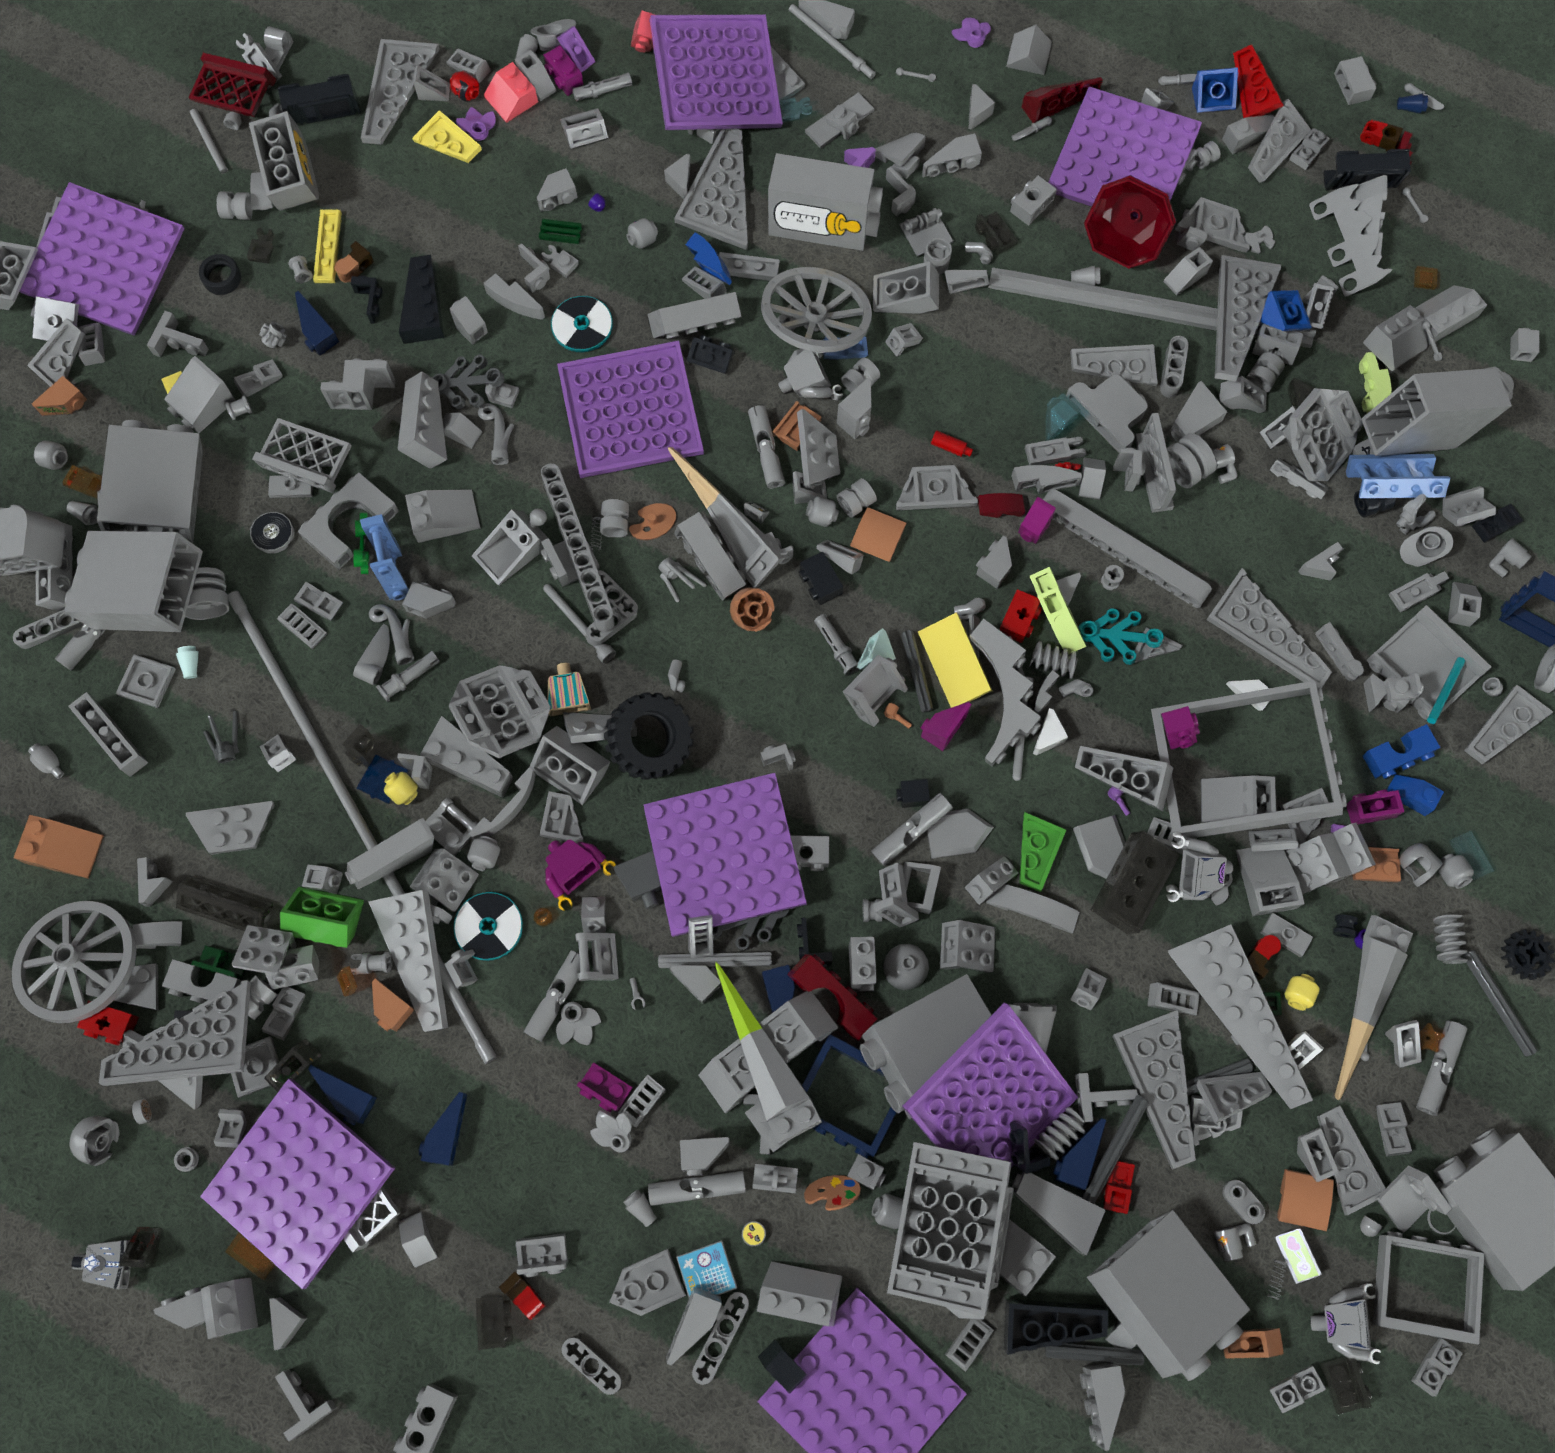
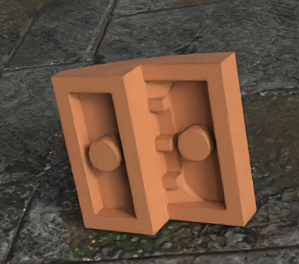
[850,507,907,562]
[1277,1169,1334,1231]

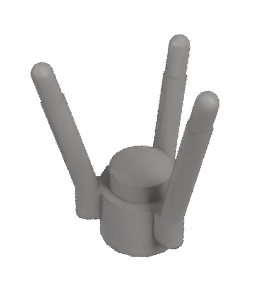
[658,557,706,602]

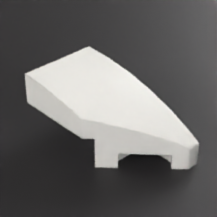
[1226,680,1269,711]

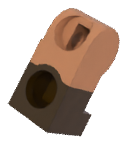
[335,241,374,283]

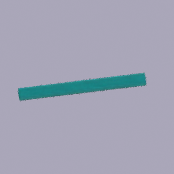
[1427,657,1465,724]

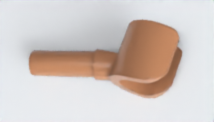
[884,703,912,729]

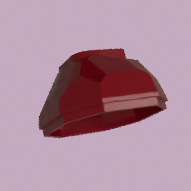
[1084,175,1176,269]

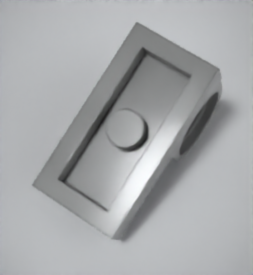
[264,26,293,71]

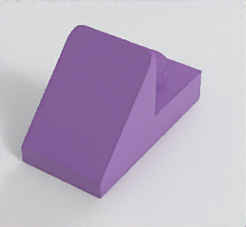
[557,26,596,73]
[844,147,876,168]

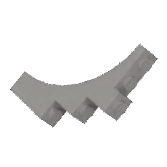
[970,619,1041,766]

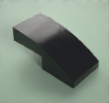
[1472,504,1524,543]

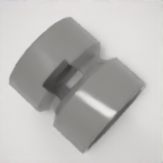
[217,191,253,220]
[923,237,952,275]
[1246,352,1285,392]
[841,357,880,393]
[837,478,877,518]
[600,499,629,537]
[248,975,278,1020]

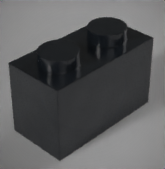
[798,551,843,605]

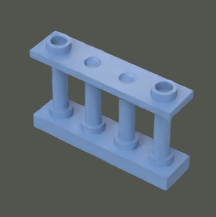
[1346,454,1450,498]
[360,514,409,600]

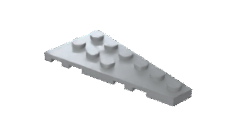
[361,39,440,145]
[1206,568,1332,688]
[369,890,448,1032]
[1112,1010,1196,1170]

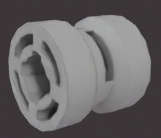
[1195,141,1221,169]

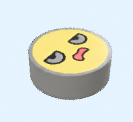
[742,1221,766,1246]

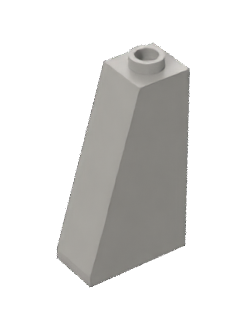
[345,818,434,889]
[1012,1172,1105,1255]

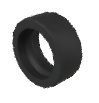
[198,254,241,295]

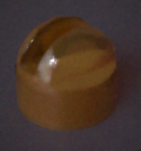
[534,908,552,927]

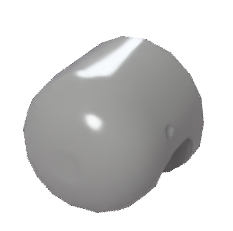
[1400,843,1443,887]

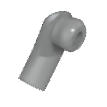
[668,660,685,692]

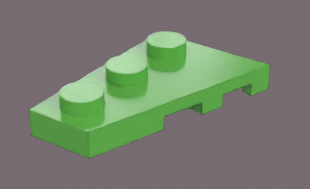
[1019,812,1066,892]

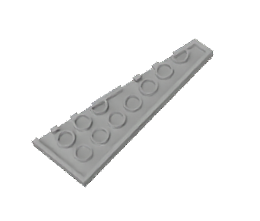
[1215,255,1281,382]
[1168,924,1313,1109]

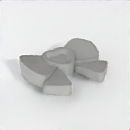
[1244,226,1275,254]

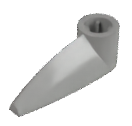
[353,624,390,685]

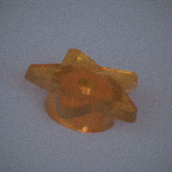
[1419,1023,1445,1053]

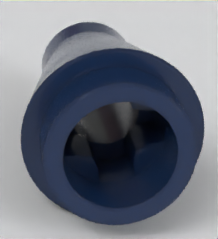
[1397,93,1428,114]

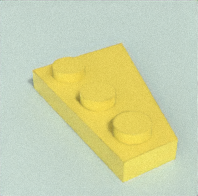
[412,110,482,163]

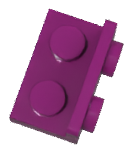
[577,1062,633,1113]

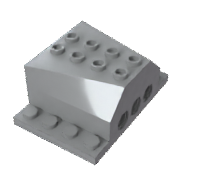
[887,1142,1014,1316]

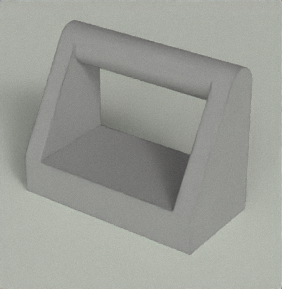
[560,108,608,148]
[903,862,941,914]

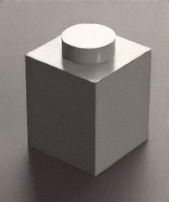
[1510,328,1539,362]

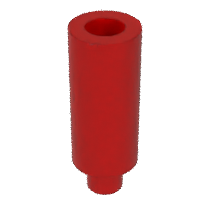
[931,430,973,457]

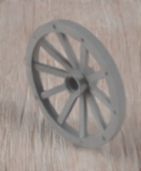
[761,267,872,353]
[12,901,137,1023]

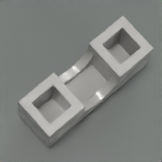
[162,959,242,1004]

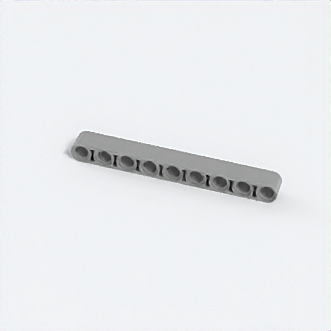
[541,464,615,632]
[1043,489,1212,608]

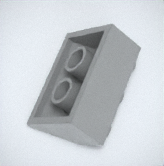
[0,241,38,310]
[1415,285,1487,345]
[1363,305,1428,371]
[530,726,610,805]
[757,1262,842,1327]

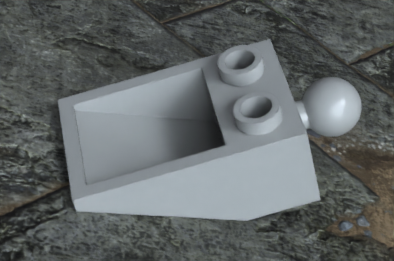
[472,509,551,586]

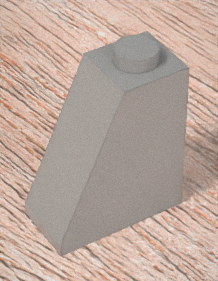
[1170,381,1227,442]

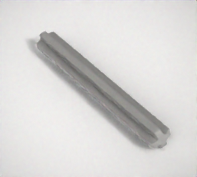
[658,952,772,968]

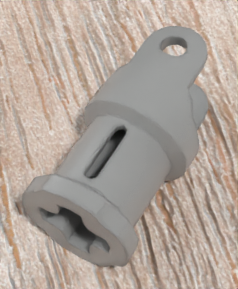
[348,952,392,974]

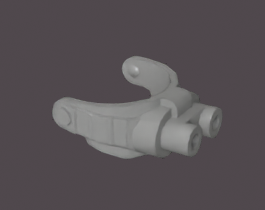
[1396,494,1436,535]

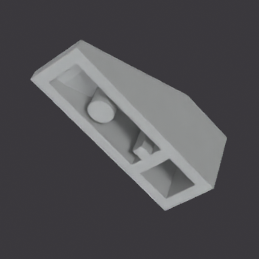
[799,0,855,40]
[1222,115,1275,154]
[666,1286,724,1365]

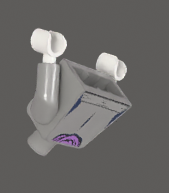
[1166,832,1233,902]
[1311,1284,1381,1364]

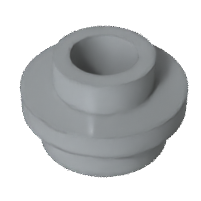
[174,1147,199,1172]

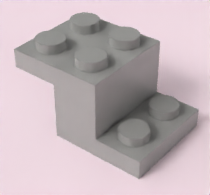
[321,358,396,410]
[1285,823,1376,894]

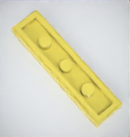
[313,209,342,283]

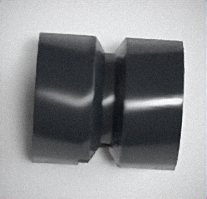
[1354,491,1396,517]

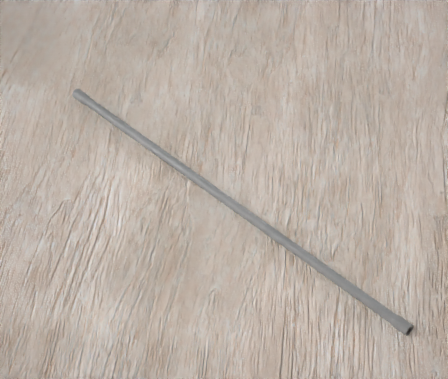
[228,591,497,1064]

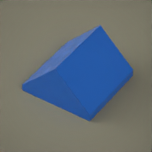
[1192,67,1238,113]
[1260,290,1312,331]

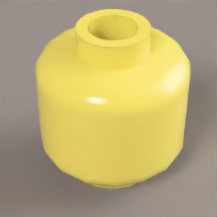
[384,772,418,805]
[1284,974,1320,1011]

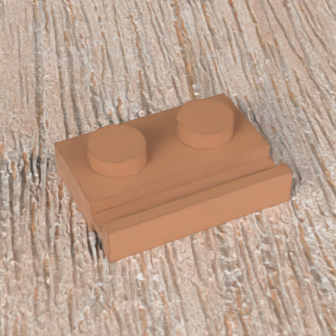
[773,401,821,451]
[1353,847,1401,882]

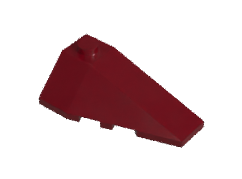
[1021,77,1103,123]

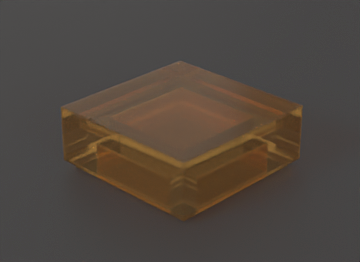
[1414,266,1437,290]
[337,966,357,997]

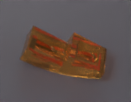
[62,465,102,499]

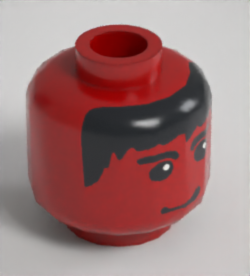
[450,71,479,102]

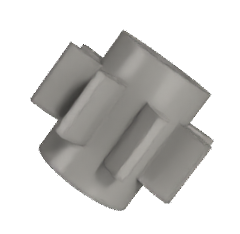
[259,322,287,348]

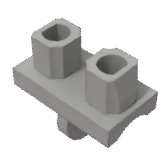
[753,1164,798,1193]

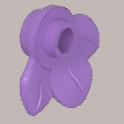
[952,17,991,48]
[456,107,496,141]

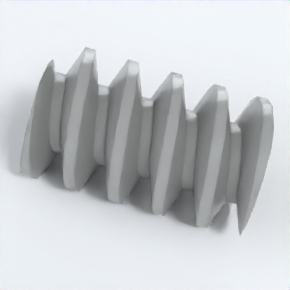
[1029,641,1078,679]
[1433,915,1468,964]
[1034,1107,1086,1160]

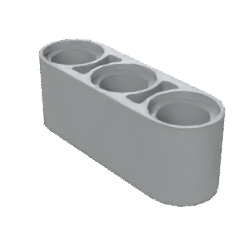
[1160,336,1189,398]

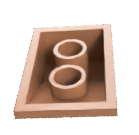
[14,815,104,879]

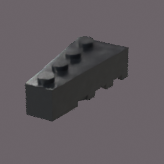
[399,255,444,344]
[1004,1299,1108,1355]

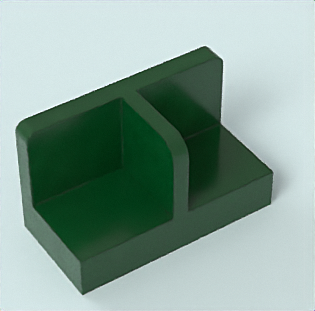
[191,945,246,981]

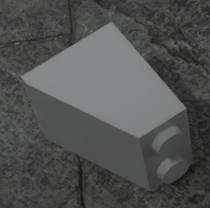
[164,356,236,433]

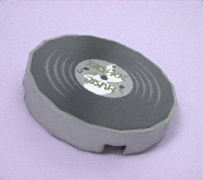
[250,512,294,554]

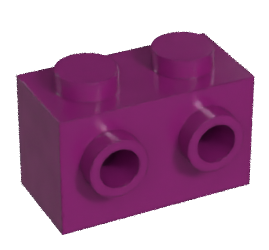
[544,46,584,96]
[1161,706,1200,749]
[1346,790,1405,825]

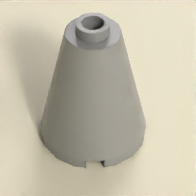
[1009,1003,1057,1054]

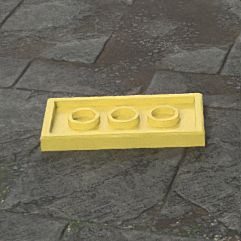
[918,612,993,708]

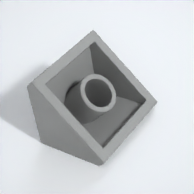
[1006,25,1052,75]

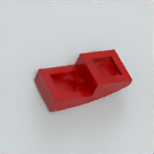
[1103,1160,1135,1214]

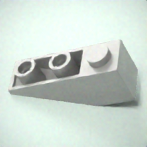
[922,133,982,177]

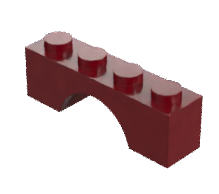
[787,954,877,1040]

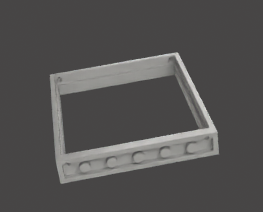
[1151,681,1347,841]

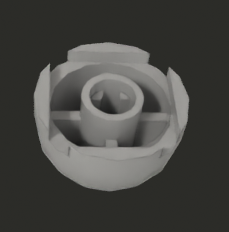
[883,944,929,990]
[69,1115,120,1166]

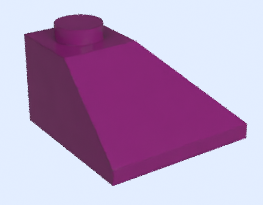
[920,702,972,751]

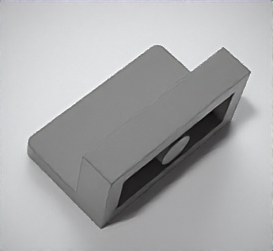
[397,753,433,789]

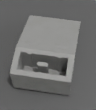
[1201,775,1276,827]
[1236,848,1305,917]
[1080,1363,1125,1451]

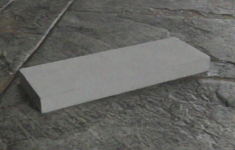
[805,92,874,149]

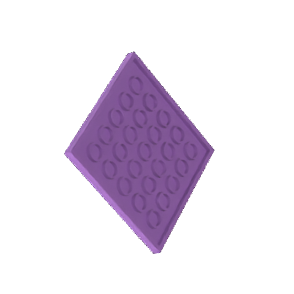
[649,15,783,130]
[1048,87,1202,218]
[20,182,185,335]
[557,341,704,478]
[643,773,807,937]
[903,1003,1078,1167]
[200,1079,395,1289]
[757,1288,967,1453]

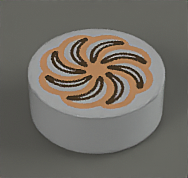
[132,1099,152,1124]

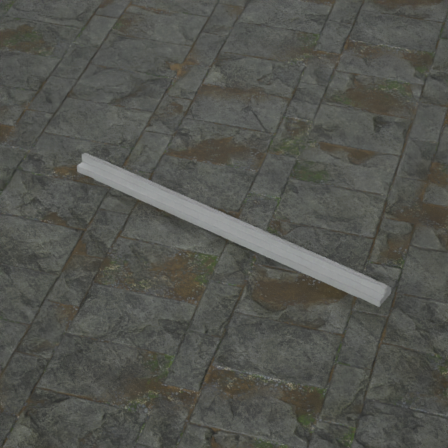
[988,268,1316,348]

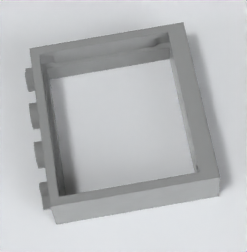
[1373,1231,1484,1345]

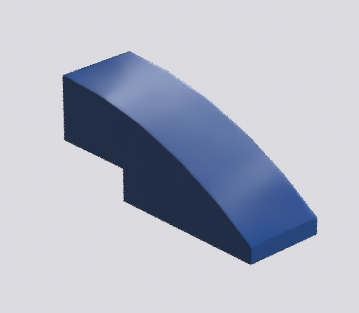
[685,232,732,285]

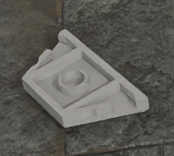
[1175,197,1250,252]
[797,409,840,487]
[896,465,978,510]
[186,801,275,855]

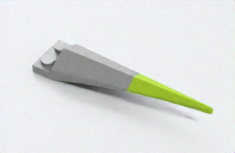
[715,963,822,1145]

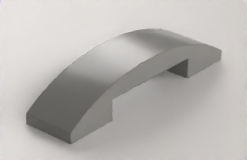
[469,767,536,840]
[986,884,1079,934]

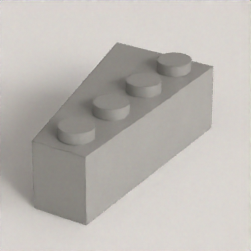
[647,292,742,339]
[398,372,447,468]
[1075,746,1173,811]

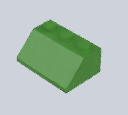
[280,887,364,948]

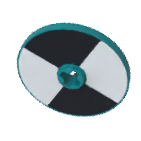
[551,296,613,352]
[454,892,523,961]

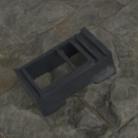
[278,74,361,125]
[1323,149,1411,190]

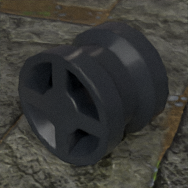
[1333,914,1359,939]

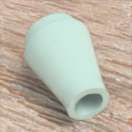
[176,646,199,679]

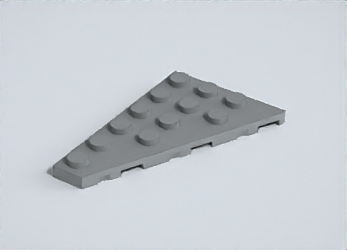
[674,129,748,250]
[99,980,251,1086]

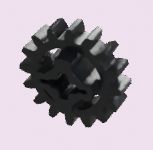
[1501,929,1555,980]

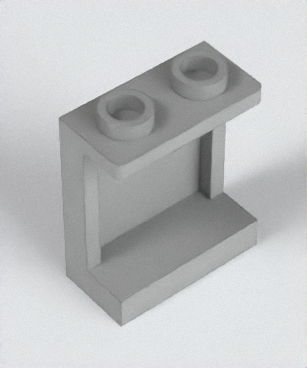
[843,655,908,727]
[848,937,876,992]

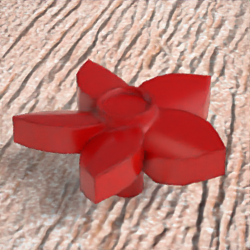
[1055,462,1081,470]

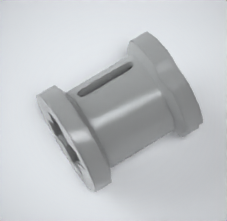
[288,256,313,284]
[225,395,253,420]
[1101,565,1124,590]

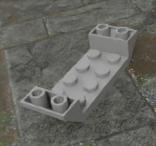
[699,991,838,1114]

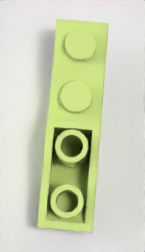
[1359,352,1392,413]
[1030,567,1087,655]

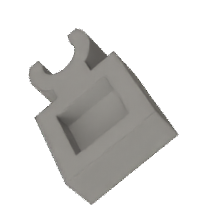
[541,245,579,278]

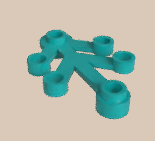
[1078,608,1164,665]

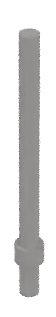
[789,4,876,79]

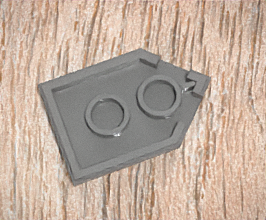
[927,809,994,859]
[1073,815,1131,885]
[609,1249,686,1316]

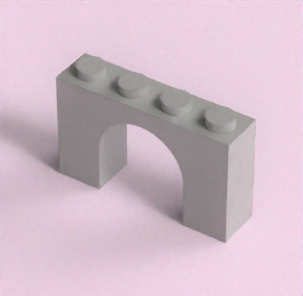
[298,473,399,570]

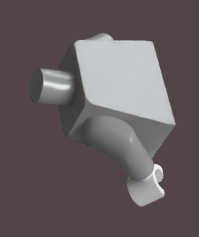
[778,349,843,400]

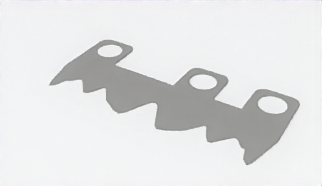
[1309,184,1392,296]

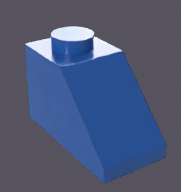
[1387,774,1444,816]

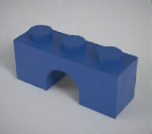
[1362,724,1440,779]

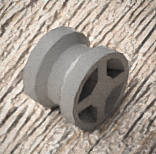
[863,899,882,922]

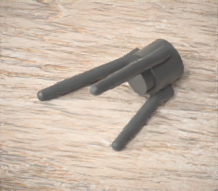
[203,711,239,763]

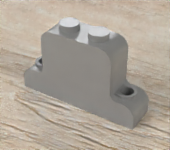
[1065,375,1147,453]

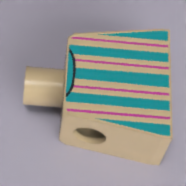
[547,663,591,716]

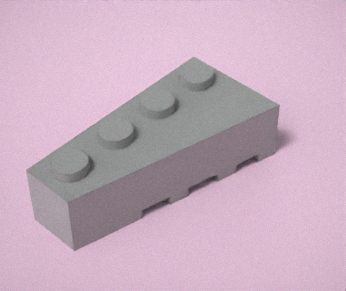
[674,512,746,601]
[420,716,514,798]

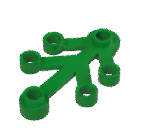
[354,513,369,574]

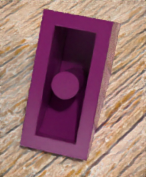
[1018,497,1056,544]

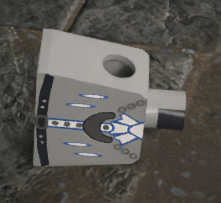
[71,1241,135,1289]

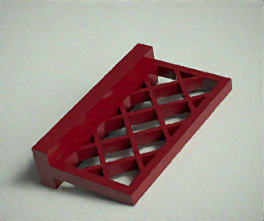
[188,52,277,117]

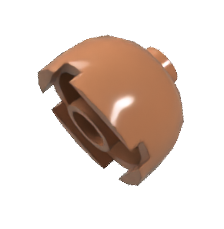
[730,588,775,632]

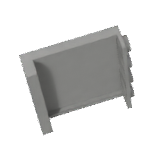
[1366,605,1492,720]

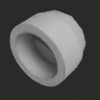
[1482,677,1503,697]
[1360,1216,1383,1237]

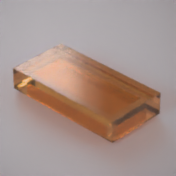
[225,1232,275,1280]

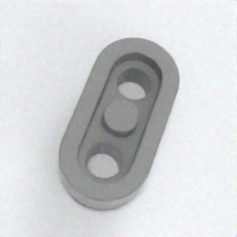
[1223,1180,1265,1224]

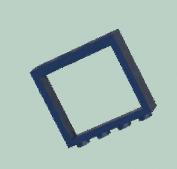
[1499,571,1555,648]
[802,1034,896,1159]

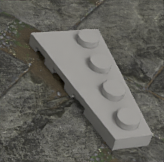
[1070,344,1158,386]
[1464,685,1553,764]
[1317,1106,1386,1215]

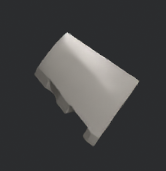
[875,133,925,167]
[1190,1095,1243,1145]

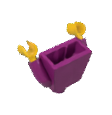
[545,839,616,911]

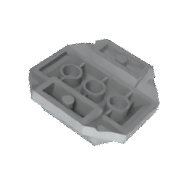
[1282,388,1363,481]
[449,665,551,758]

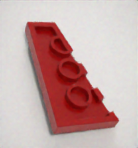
[1233,44,1284,118]

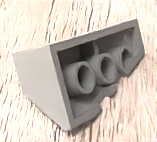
[1350,175,1387,255]

